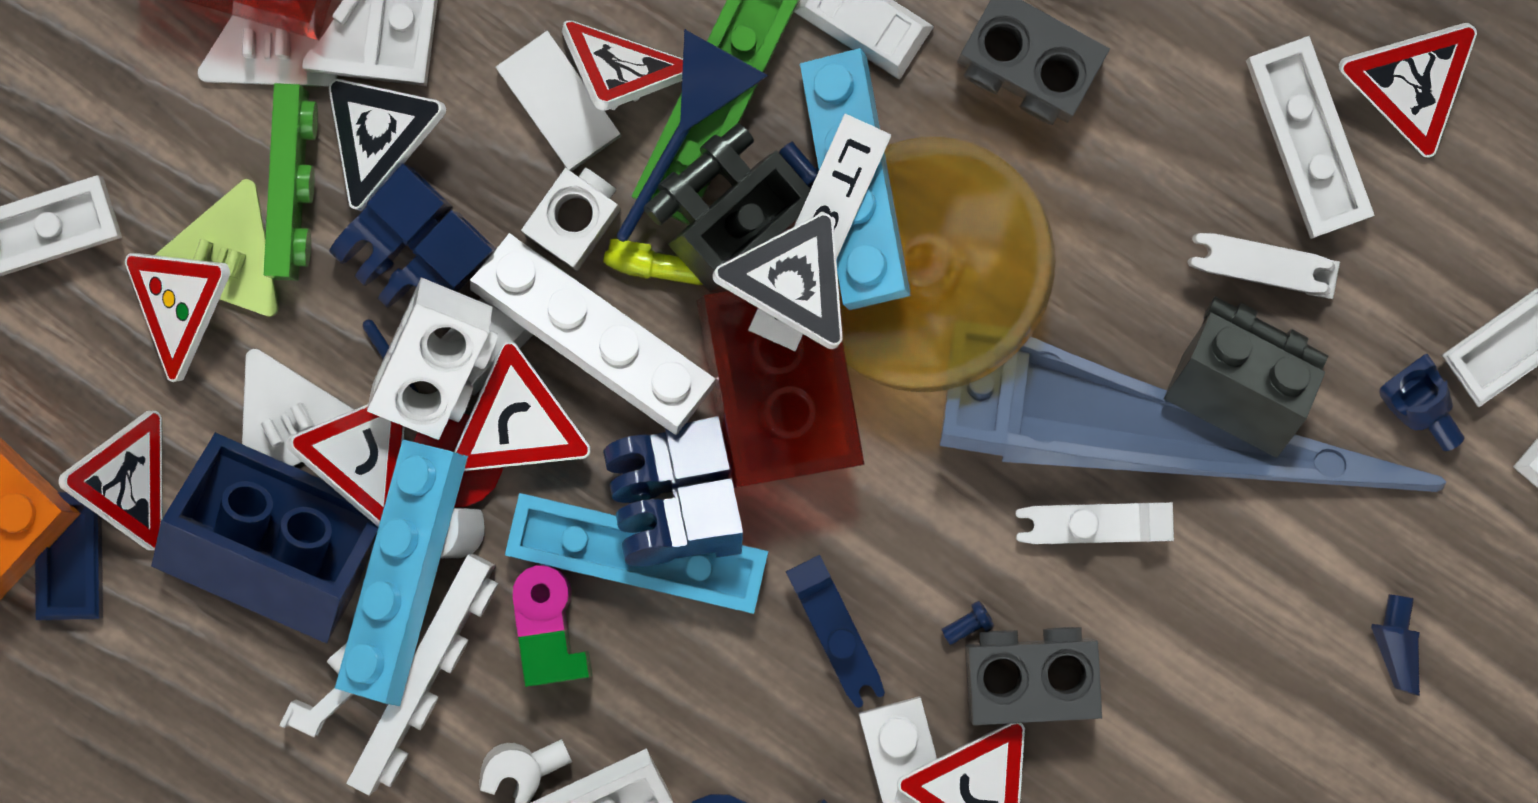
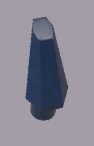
[1371,594,1420,696]

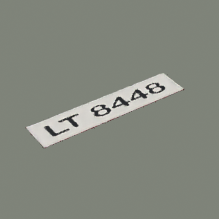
[748,114,891,351]

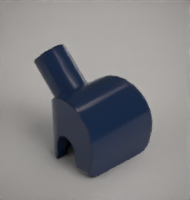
[1379,354,1465,451]

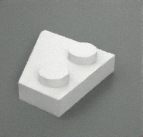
[302,0,438,86]

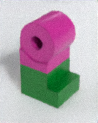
[513,565,593,687]

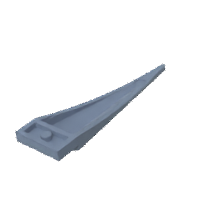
[940,322,1446,492]

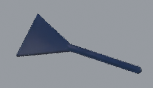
[617,29,768,242]

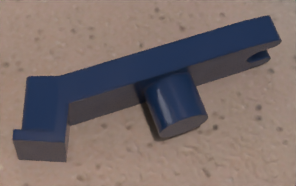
[786,555,885,708]

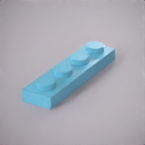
[800,48,911,310]
[335,439,468,706]
[505,493,769,614]

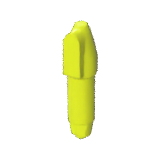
[603,239,703,285]

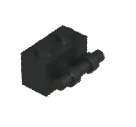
[644,123,811,292]
[1163,296,1328,458]

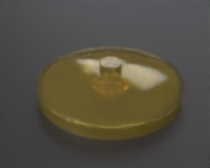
[830,137,1056,392]

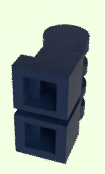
[329,163,496,320]
[603,416,743,567]

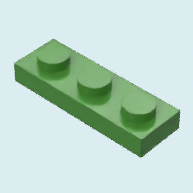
[263,83,318,281]

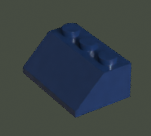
[151,432,379,644]

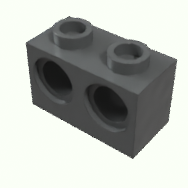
[957,0,1110,125]
[965,627,1102,725]

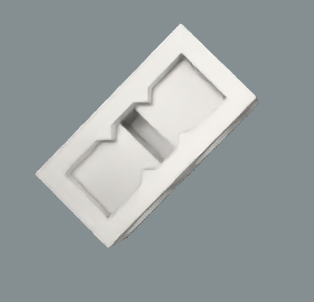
[367,277,498,440]

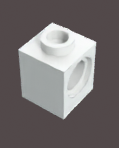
[521,167,621,271]

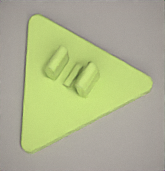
[155,179,279,317]

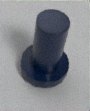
[779,141,819,189]
[941,601,994,645]

